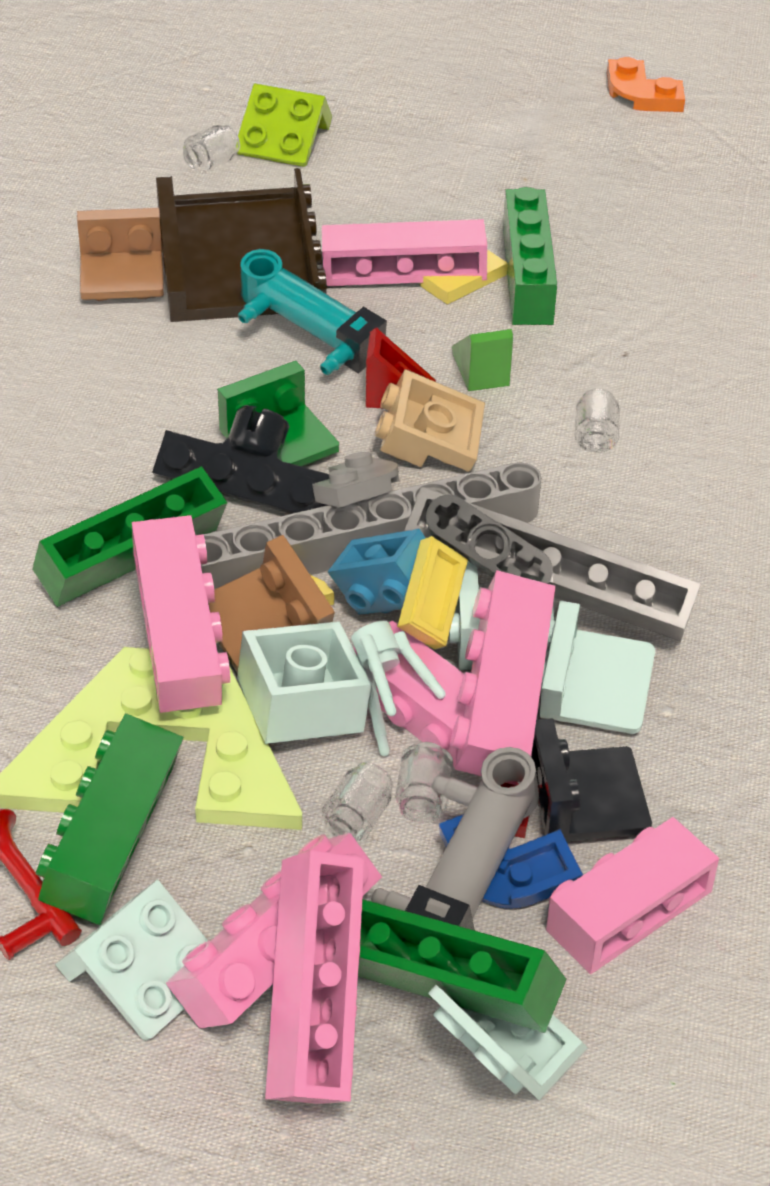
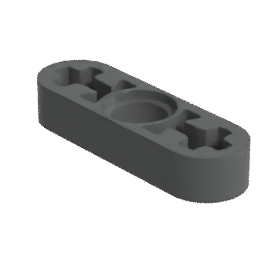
[426,495,553,585]

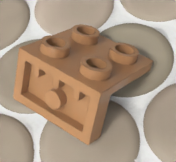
[77,208,164,301]
[208,535,335,673]

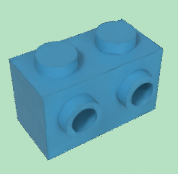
[328,529,426,615]

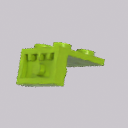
[234,83,332,167]

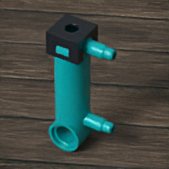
[238,249,387,375]

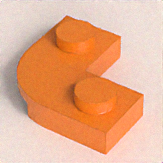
[607,57,685,112]

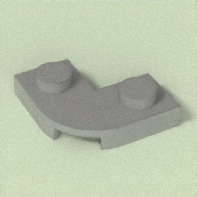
[312,452,400,508]

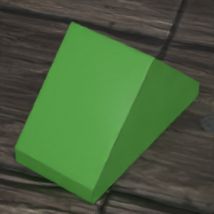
[451,329,513,392]

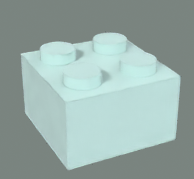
[237,622,372,744]

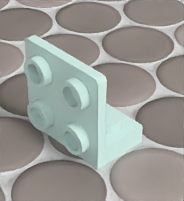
[55,879,208,1040]

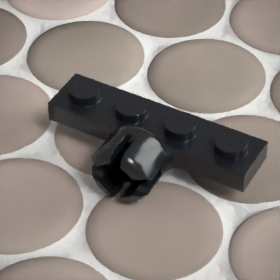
[152,405,330,514]

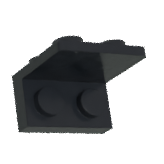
[531,718,652,841]

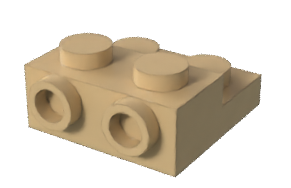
[374,369,485,472]

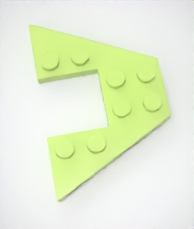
[0,647,303,830]

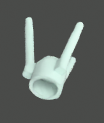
[351,621,446,756]

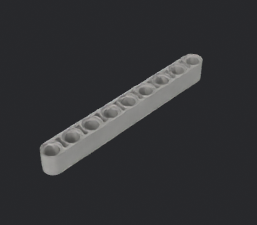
[201,462,542,589]

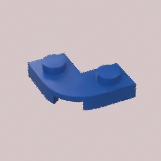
[439,814,583,909]

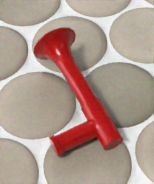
[0,809,82,960]

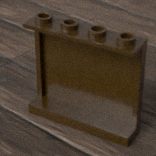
[156,168,327,322]

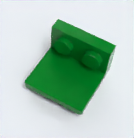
[217,360,339,466]

